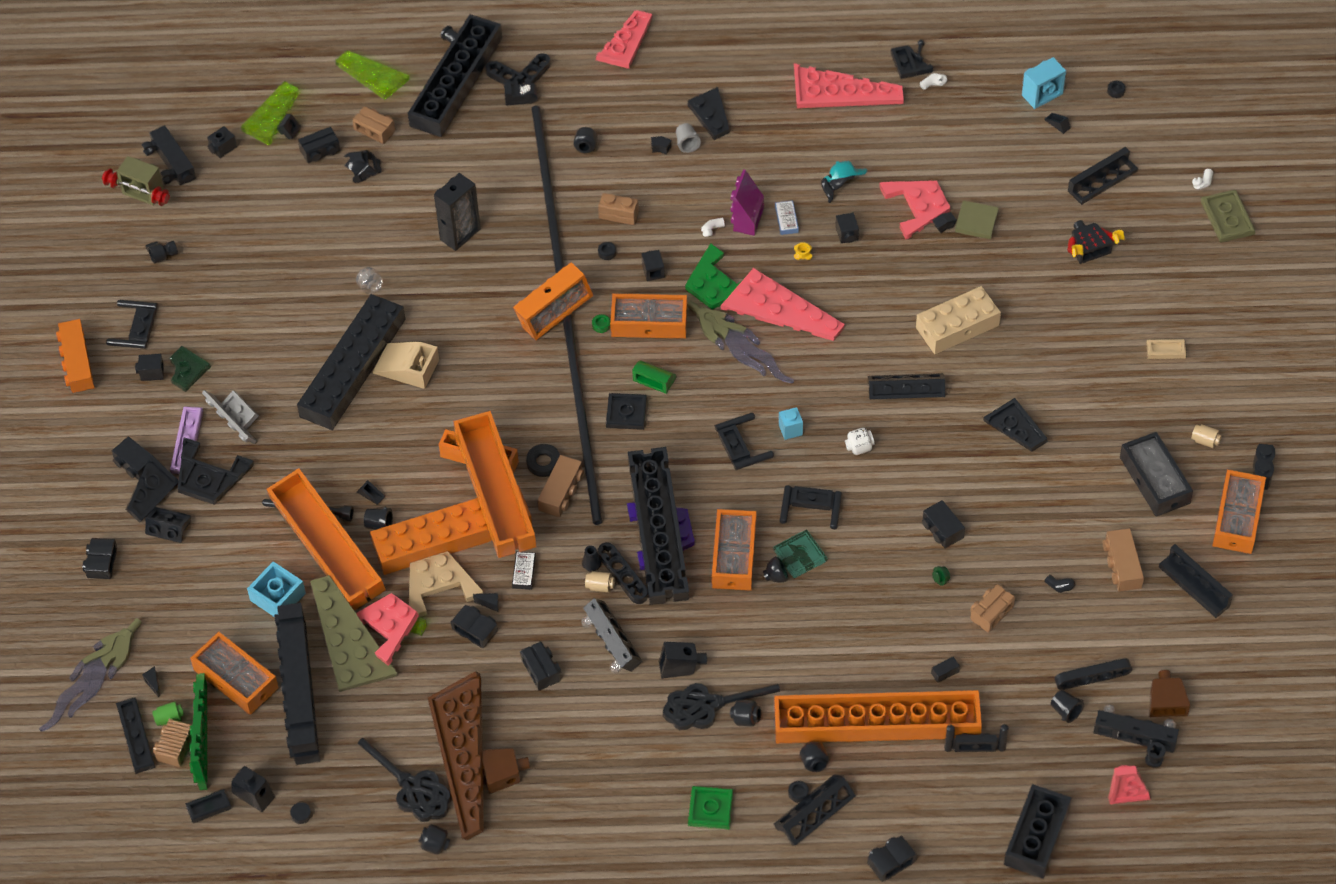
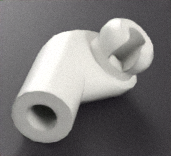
[920,74,947,90]
[1192,169,1213,190]
[701,218,724,237]

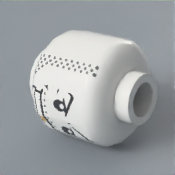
[845,428,875,455]

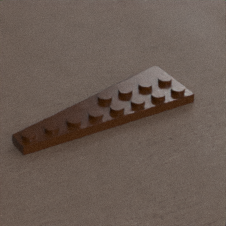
[428,671,484,840]

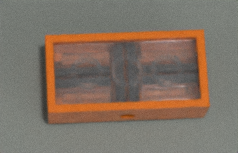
[513,262,593,341]
[610,294,687,339]
[1212,469,1266,554]
[712,509,756,590]
[190,632,279,715]

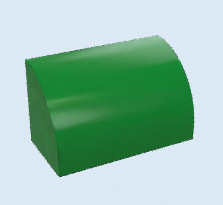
[632,360,677,394]

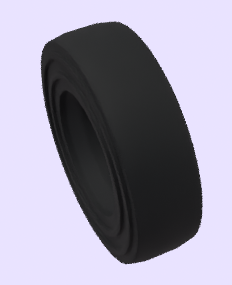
[526,444,560,477]

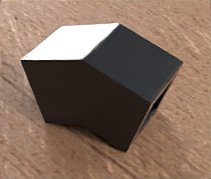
[651,136,672,155]
[932,212,957,233]

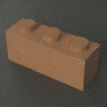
[537,455,584,518]
[1103,528,1144,592]

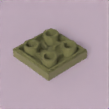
[955,200,999,239]

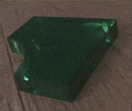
[169,346,211,392]

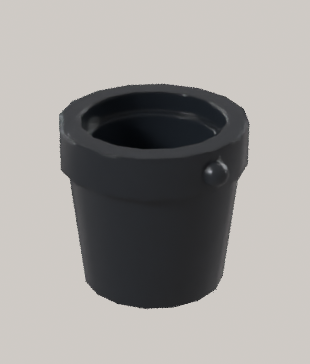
[364,506,393,530]
[1050,690,1084,723]

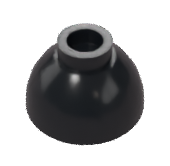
[763,556,788,583]

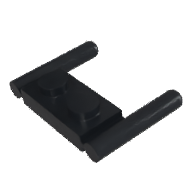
[106,300,158,349]
[714,413,774,470]
[779,485,842,530]
[944,724,1009,752]

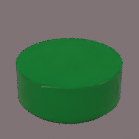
[592,314,611,333]

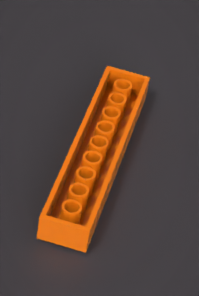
[774,690,982,743]

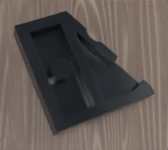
[891,45,933,79]

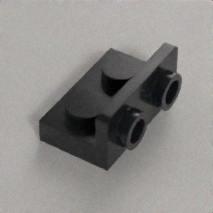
[145,507,191,543]

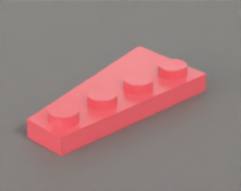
[596,10,652,69]

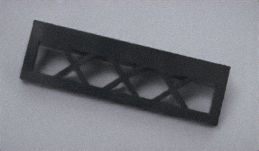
[1068,147,1138,205]
[868,373,945,400]
[1159,544,1233,618]
[774,774,856,846]

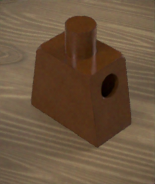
[1149,670,1190,717]
[482,748,530,794]

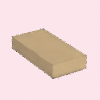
[1146,339,1186,359]

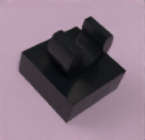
[277,114,301,139]

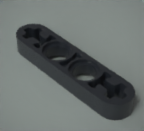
[598,542,648,604]
[1054,658,1133,690]

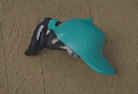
[821,160,867,203]

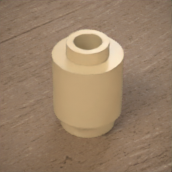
[1191,424,1222,448]
[585,571,615,593]

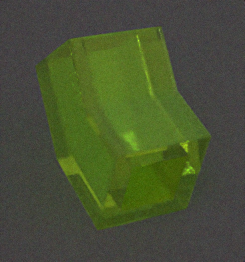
[410,617,427,636]

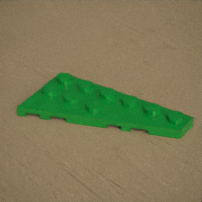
[190,673,208,791]

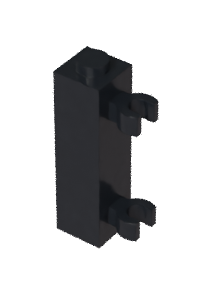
[141,125,196,186]

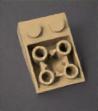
[373,342,439,389]

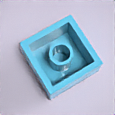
[1022,57,1066,109]
[247,561,306,617]

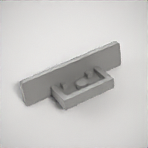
[202,390,259,444]

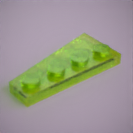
[335,50,410,100]
[241,81,299,146]

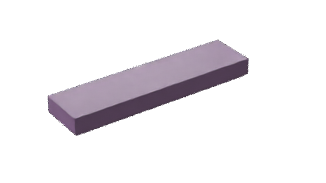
[170,407,203,474]

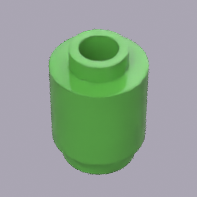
[152,701,184,726]

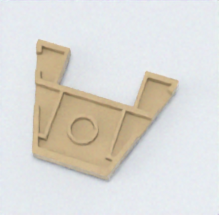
[409,551,483,618]

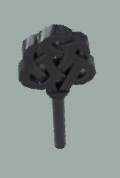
[663,683,780,730]
[358,738,450,822]

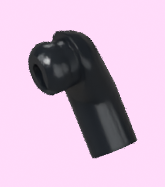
[1044,574,1075,593]

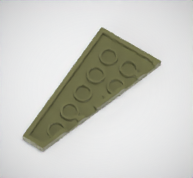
[310,576,398,692]

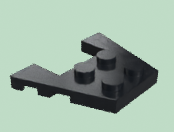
[178,437,254,505]

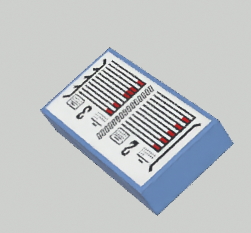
[775,201,799,235]

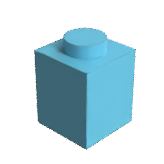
[779,407,803,440]

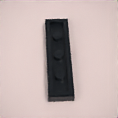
[116,697,155,774]

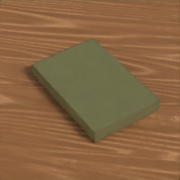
[1201,189,1255,243]

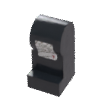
[504,82,538,106]

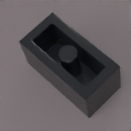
[931,657,960,683]

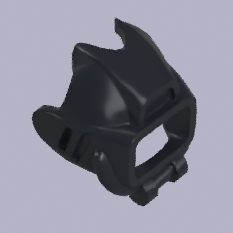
[344,150,382,183]

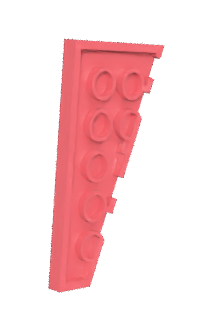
[794,63,904,108]
[721,268,845,341]

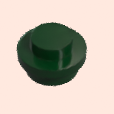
[932,566,950,586]

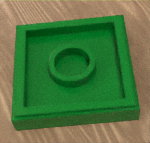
[688,786,733,829]

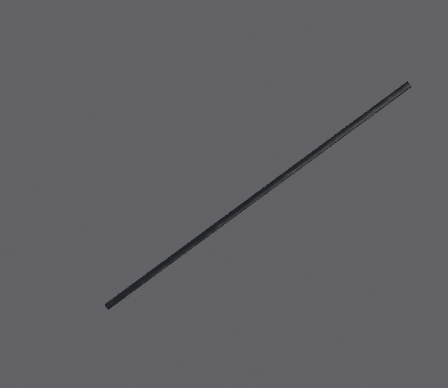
[531,105,602,525]

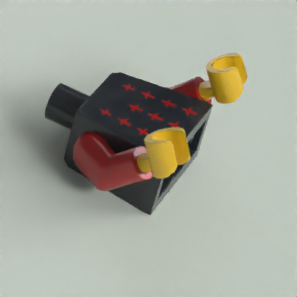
[1067,220,1125,264]

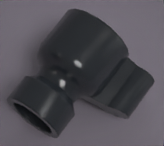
[145,241,178,264]

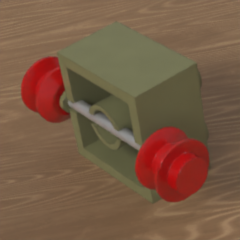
[102,156,170,206]

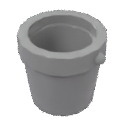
[676,123,701,153]

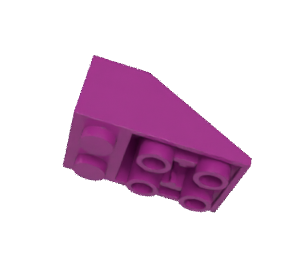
[731,169,764,236]

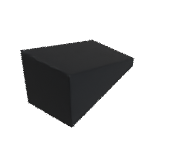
[1045,113,1071,134]
[357,480,385,505]
[473,593,499,612]
[142,666,160,697]

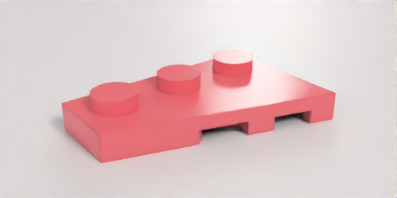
[1109,765,1151,804]

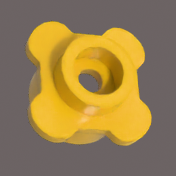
[794,242,812,260]

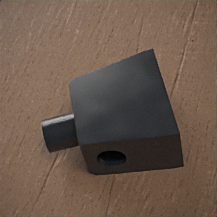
[659,641,707,679]
[231,766,275,813]

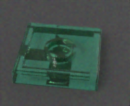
[773,529,827,578]

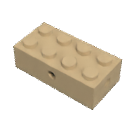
[916,286,1001,354]

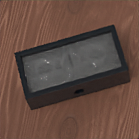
[434,172,481,251]
[1120,432,1193,517]

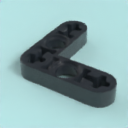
[485,53,551,85]

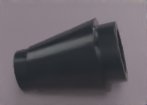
[582,546,601,572]

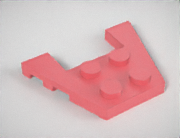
[880,181,950,239]
[356,593,419,666]

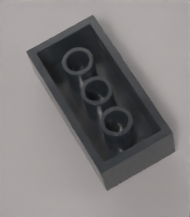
[1004,784,1072,879]

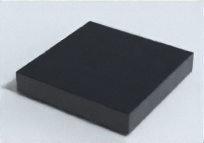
[606,393,647,430]

